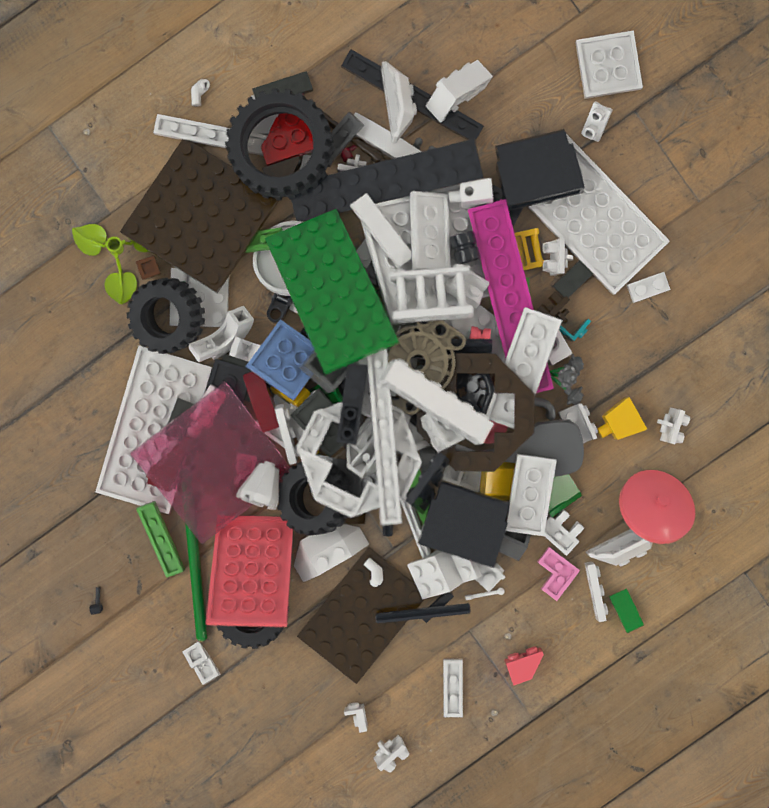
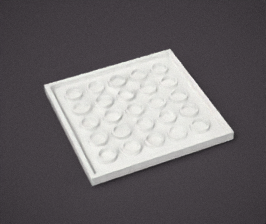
[361,184,490,322]

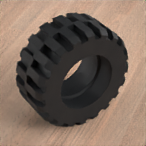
[126,278,205,354]
[277,462,353,536]
[216,606,289,649]

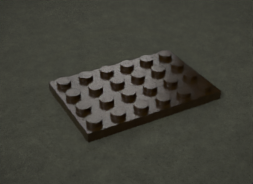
[297,547,425,684]

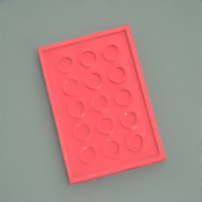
[206,515,293,627]

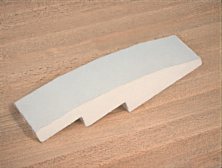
[354,112,421,159]

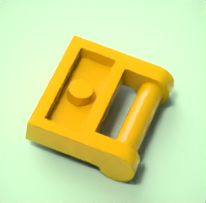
[514,228,545,271]

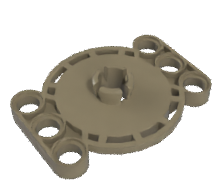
[387,320,466,415]

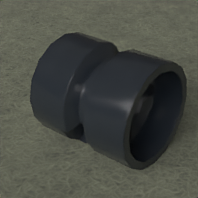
[449,231,481,264]

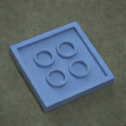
[246,319,314,401]

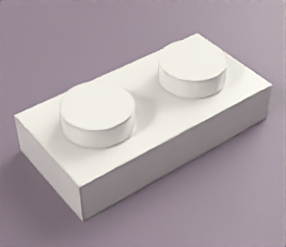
[627,272,671,303]

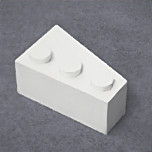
[426,60,493,123]

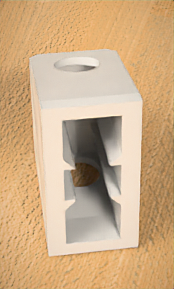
[449,178,493,208]

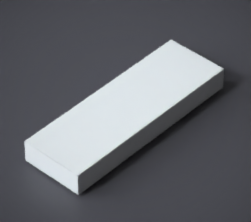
[443,659,463,717]

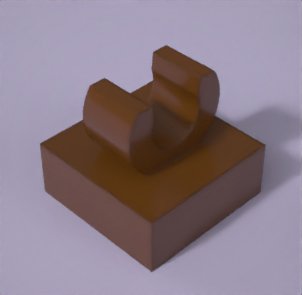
[136,255,161,280]

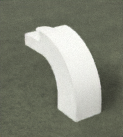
[189,306,254,362]

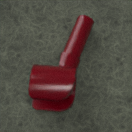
[341,139,363,162]

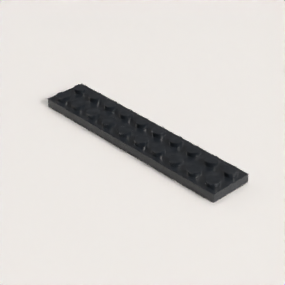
[291,138,484,222]

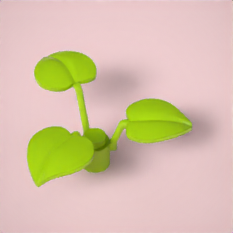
[72,224,149,305]

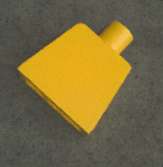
[597,397,647,440]

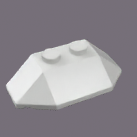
[381,61,417,143]
[347,412,411,479]
[294,524,369,582]
[586,529,653,566]

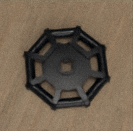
[454,373,495,415]

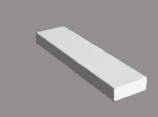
[350,193,412,269]

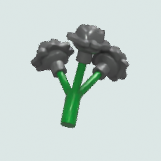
[549,354,584,405]

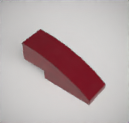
[243,372,279,433]

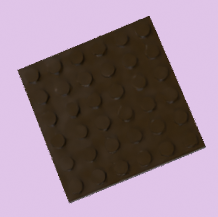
[120,139,279,294]

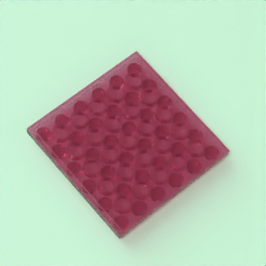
[130,381,290,544]

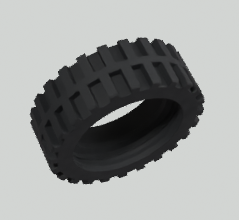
[225,88,334,201]

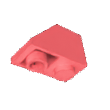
[504,646,544,685]

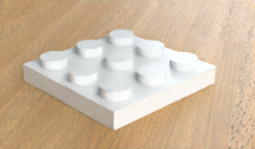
[575,30,643,99]
[170,268,229,327]

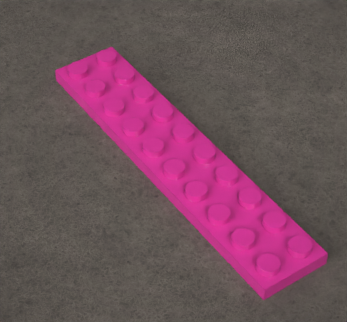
[468,199,554,393]

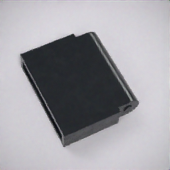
[495,129,585,211]
[418,481,509,568]

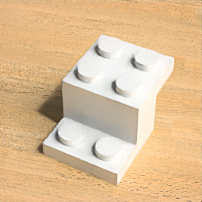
[407,550,482,599]

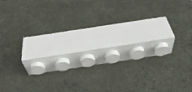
[378,359,494,445]

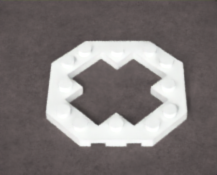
[297,393,422,517]

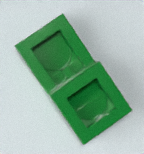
[609,588,644,633]

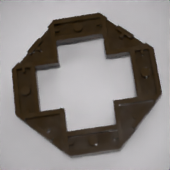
[417,354,535,472]

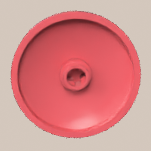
[619,470,695,544]

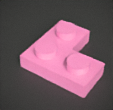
[537,547,580,601]

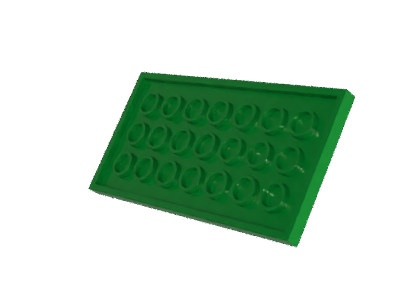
[265,209,399,374]

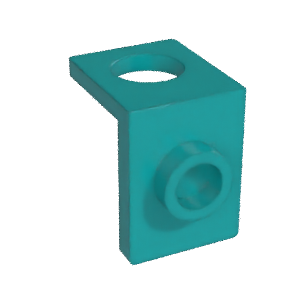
[559,319,591,342]

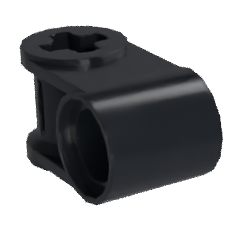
[266,293,293,324]

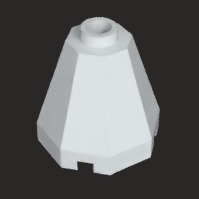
[236,461,279,510]

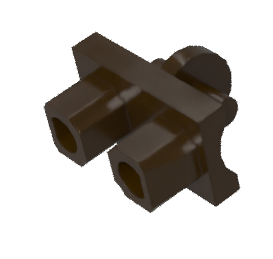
[536,291,570,324]

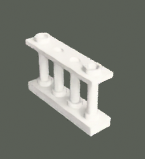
[390,264,473,324]

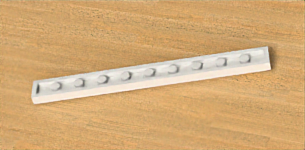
[367,349,402,525]

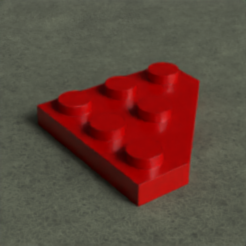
[261,114,313,166]

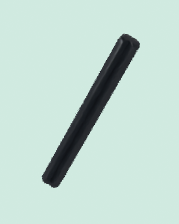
[375,603,471,623]

